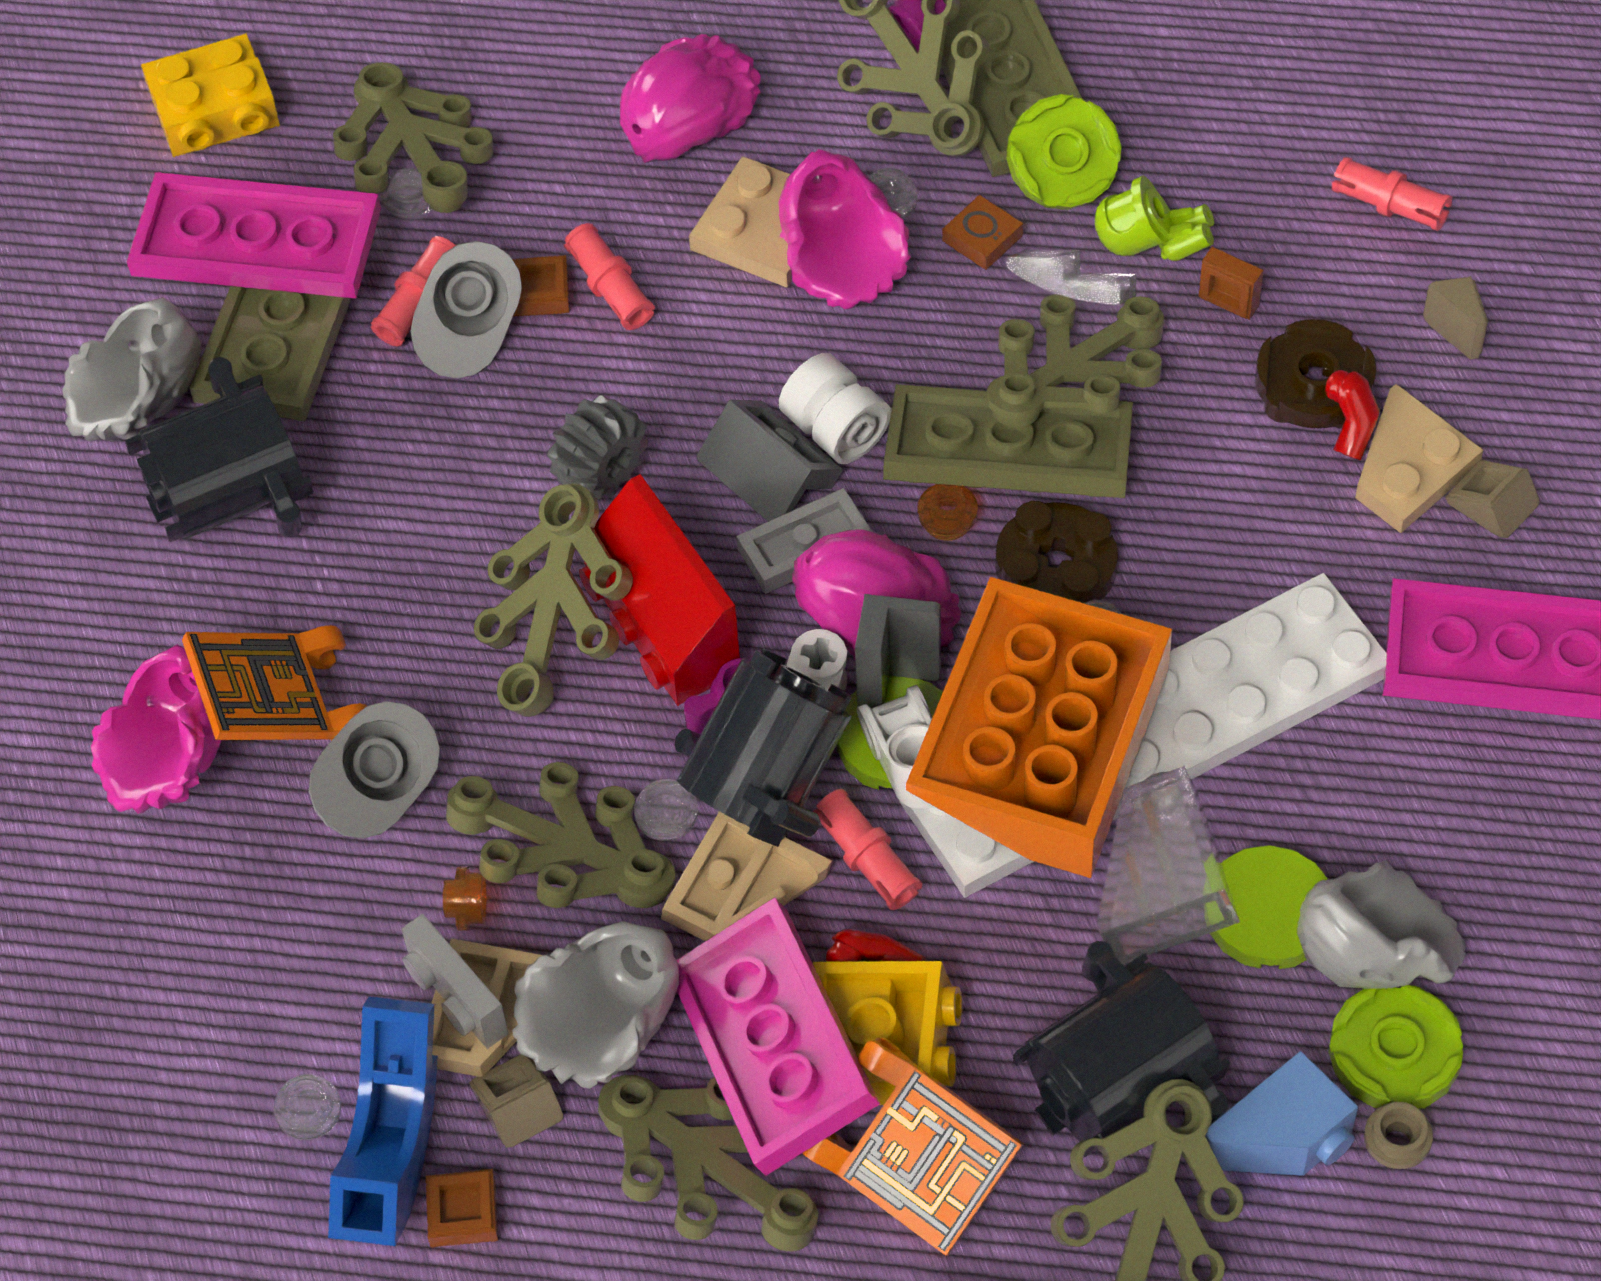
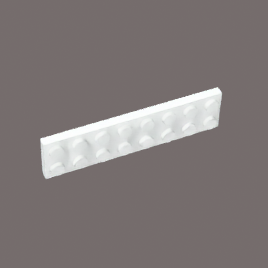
[899,573,1387,898]

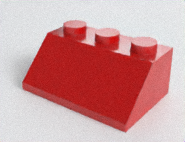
[579,474,740,706]

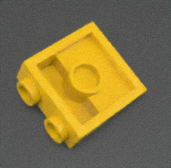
[141,33,280,157]
[813,961,962,1105]

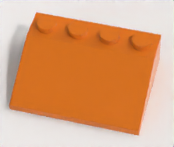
[906,577,1172,878]

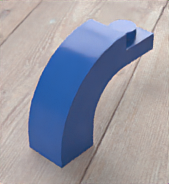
[328,996,438,1246]

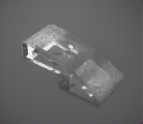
[1007,250,1136,305]

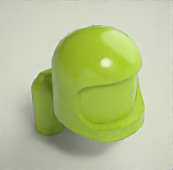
[1094,175,1214,261]

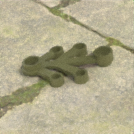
[837,0,990,157]
[333,62,493,213]
[986,294,1164,427]
[474,483,633,717]
[446,762,675,908]
[598,1075,818,1251]
[1051,1080,1244,1281]

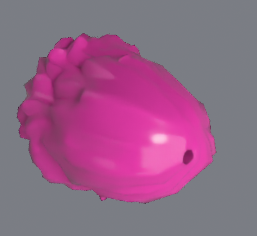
[620,34,761,163]
[778,149,911,309]
[792,529,961,661]
[91,644,223,814]

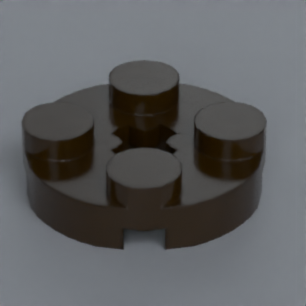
[1255,319,1376,429]
[995,501,1118,604]

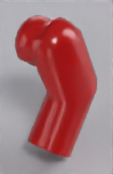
[1325,370,1379,461]
[826,928,926,962]

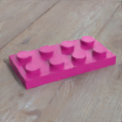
[127,172,381,299]
[1383,578,1601,720]
[677,897,880,1176]

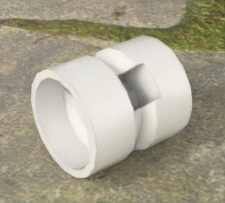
[779,353,891,464]

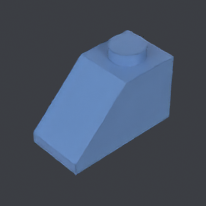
[1205,1051,1358,1176]

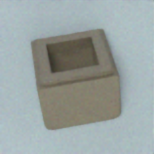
[1423,276,1488,360]
[1445,460,1539,538]
[468,1054,563,1148]

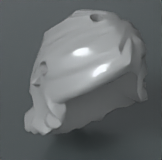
[62,297,201,442]
[1297,860,1466,989]
[512,921,679,1089]

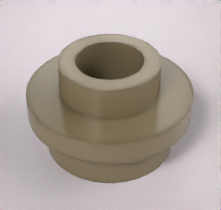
[1364,1102,1433,1169]

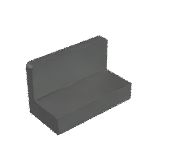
[697,400,843,522]
[855,594,941,708]

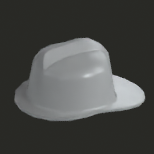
[410,241,522,379]
[309,701,440,839]

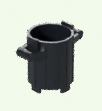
[125,357,313,543]
[674,648,852,847]
[1013,941,1230,1157]

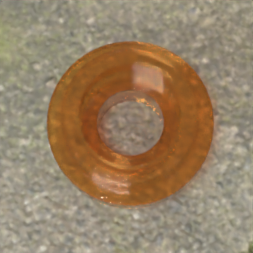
[917,484,978,541]
[443,866,487,931]

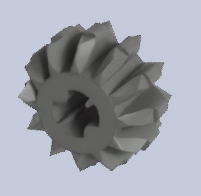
[547,395,649,500]

